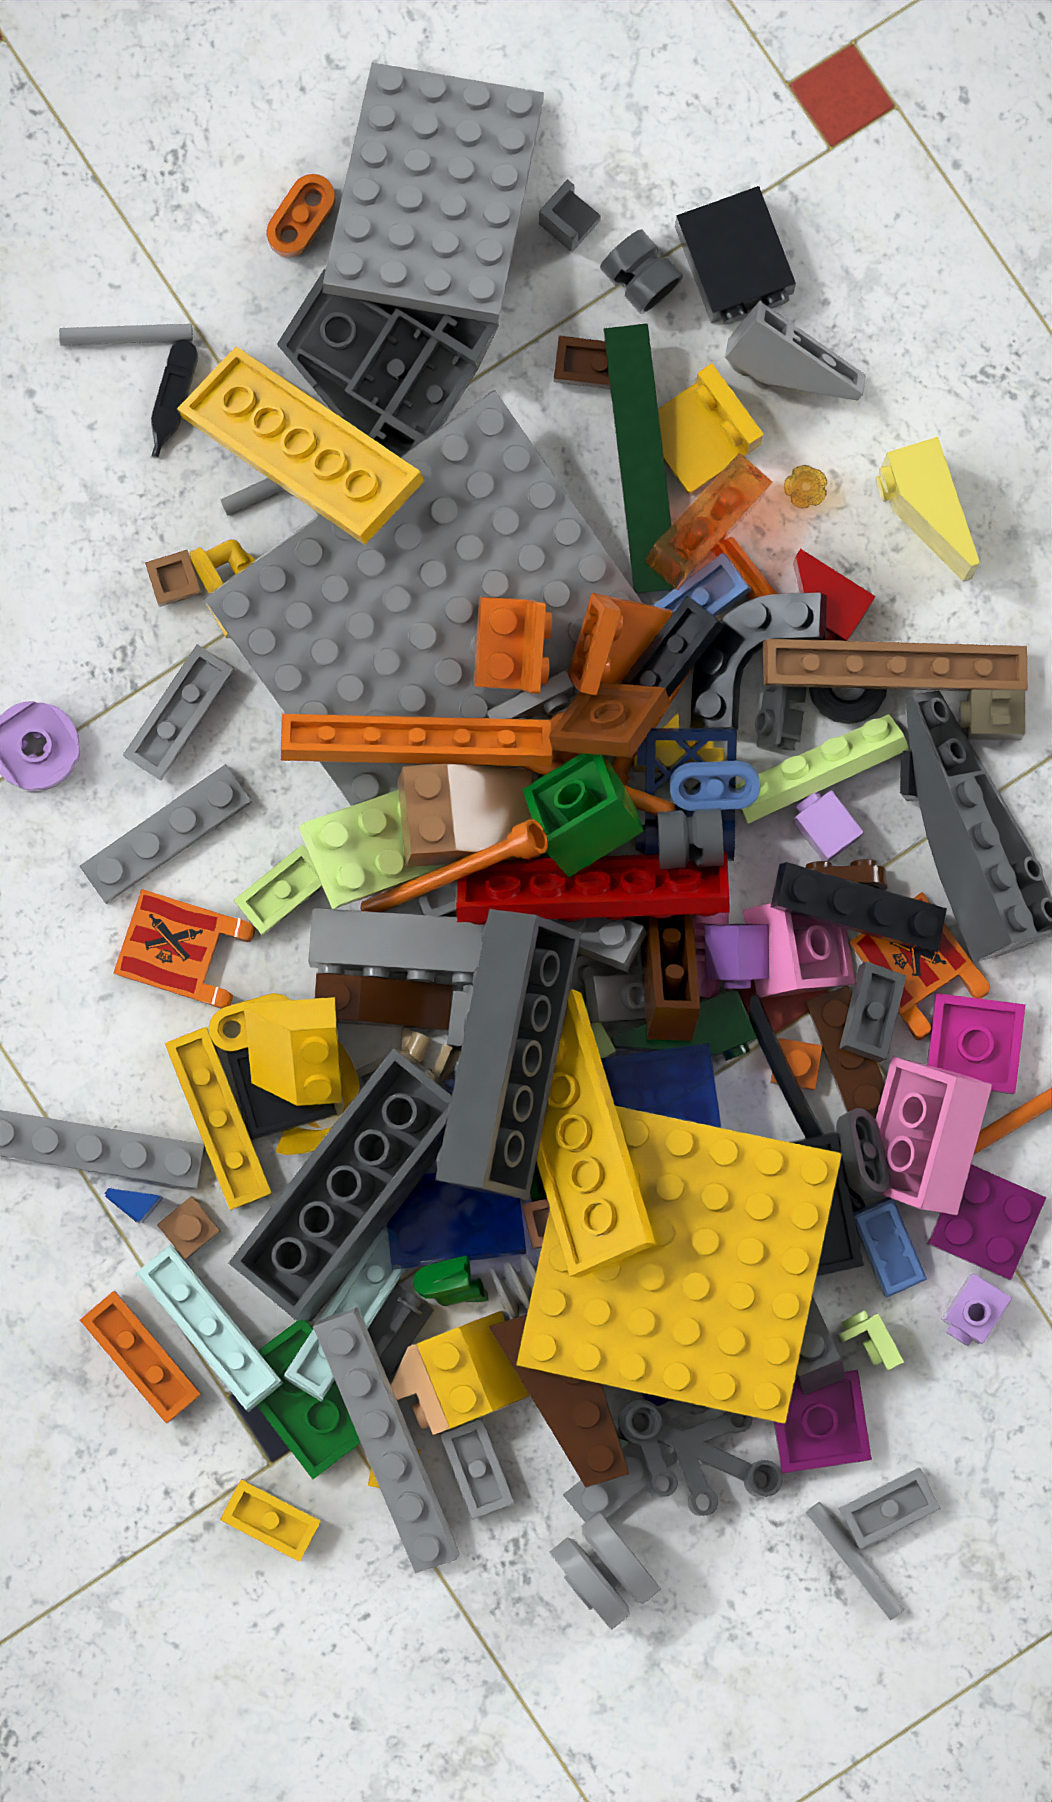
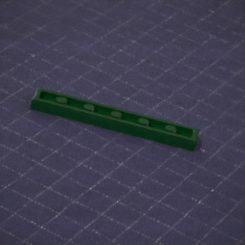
[603,323,678,594]

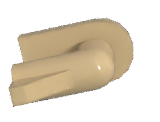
[401,1027,461,1083]

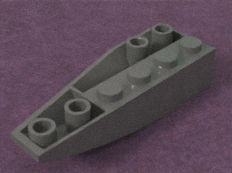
[906,690,1052,963]

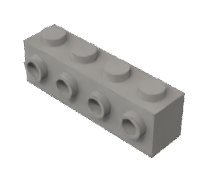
[308,908,484,985]

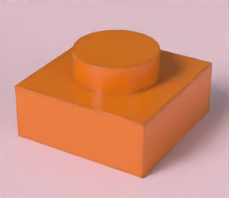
[770,1038,823,1090]

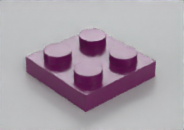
[927,1164,1047,1280]
[773,1370,872,1473]

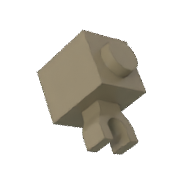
[959,689,1025,740]

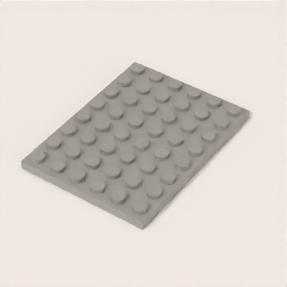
[203,390,643,806]

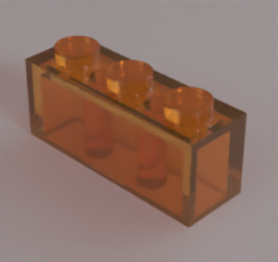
[644,453,773,591]

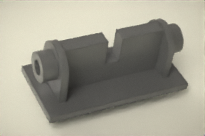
[755,672,807,750]
[367,1284,435,1378]

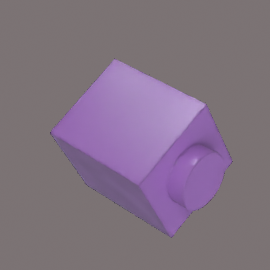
[705,923,769,989]

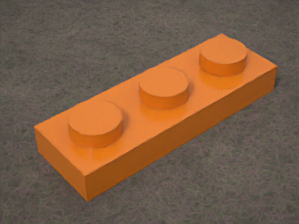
[80,1291,202,1424]

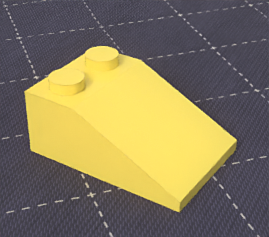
[876,437,980,581]

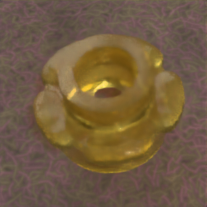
[784,465,827,509]

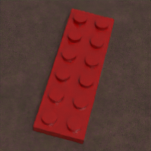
[456,852,730,925]

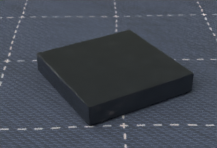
[226,1048,338,1140]

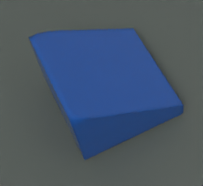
[105,1188,163,1224]

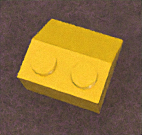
[244,997,342,1106]
[417,1311,530,1429]

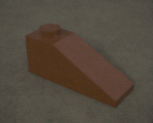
[315,973,452,1030]

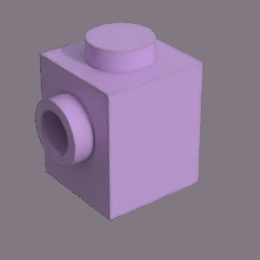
[941,1273,1012,1347]

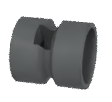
[600,229,683,314]
[657,808,724,870]

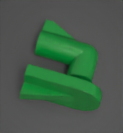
[413,1255,488,1306]

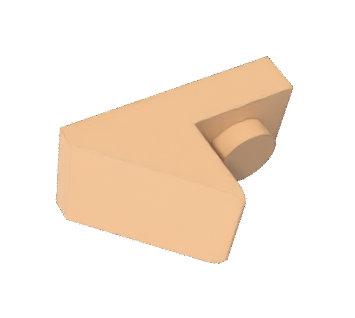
[391,1344,450,1435]

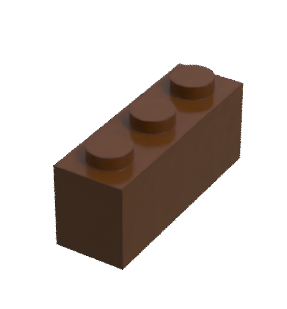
[641,914,700,1041]

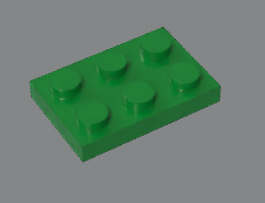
[257,1320,361,1480]

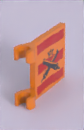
[113,889,255,1009]
[849,892,990,1040]

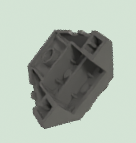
[277,269,499,457]

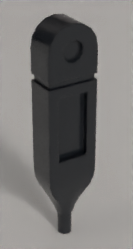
[151,340,198,458]

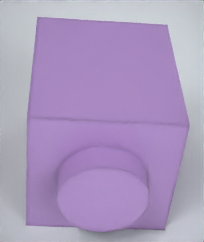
[793,790,864,862]

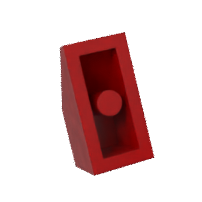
[793,548,876,641]

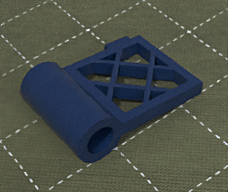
[635,728,737,861]

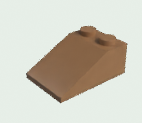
[398,763,540,867]

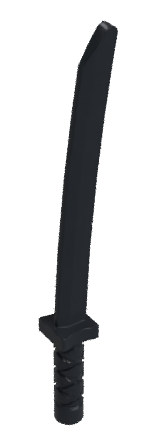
[749,994,866,1212]

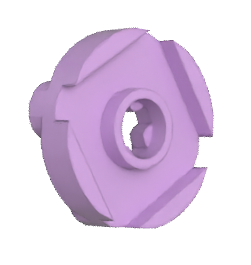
[0,701,80,792]

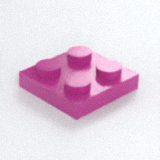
[927,993,1026,1094]

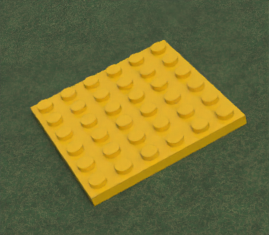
[516,1106,842,1424]

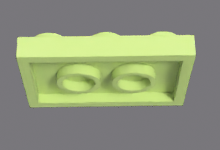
[298,790,448,910]

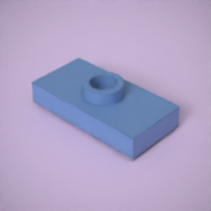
[853,1197,927,1298]

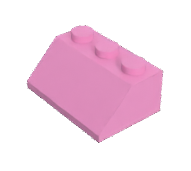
[875,1056,992,1215]

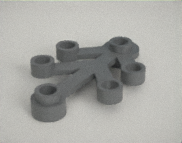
[618,1399,783,1516]

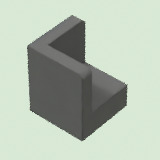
[539,179,601,252]

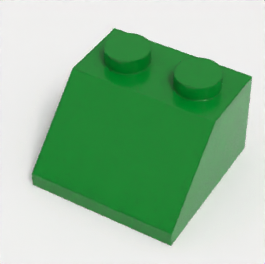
[522,753,644,877]

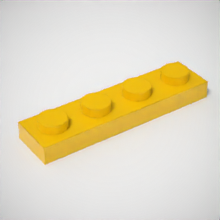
[164,1027,272,1211]

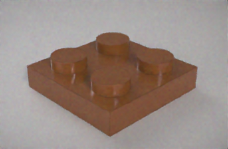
[549,682,669,757]

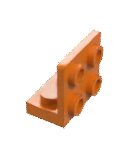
[568,593,674,696]
[474,596,552,694]

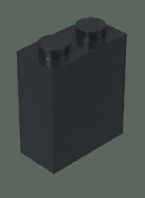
[675,186,796,324]

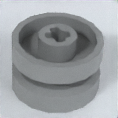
[550,1512,662,1630]

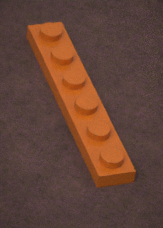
[281,714,552,767]

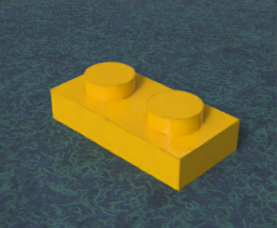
[220,1479,321,1562]

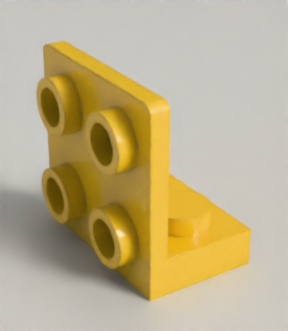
[658,363,764,494]

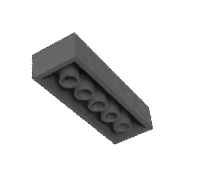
[436,909,581,1200]
[228,1048,453,1322]

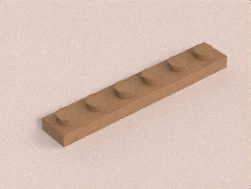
[763,639,1028,691]

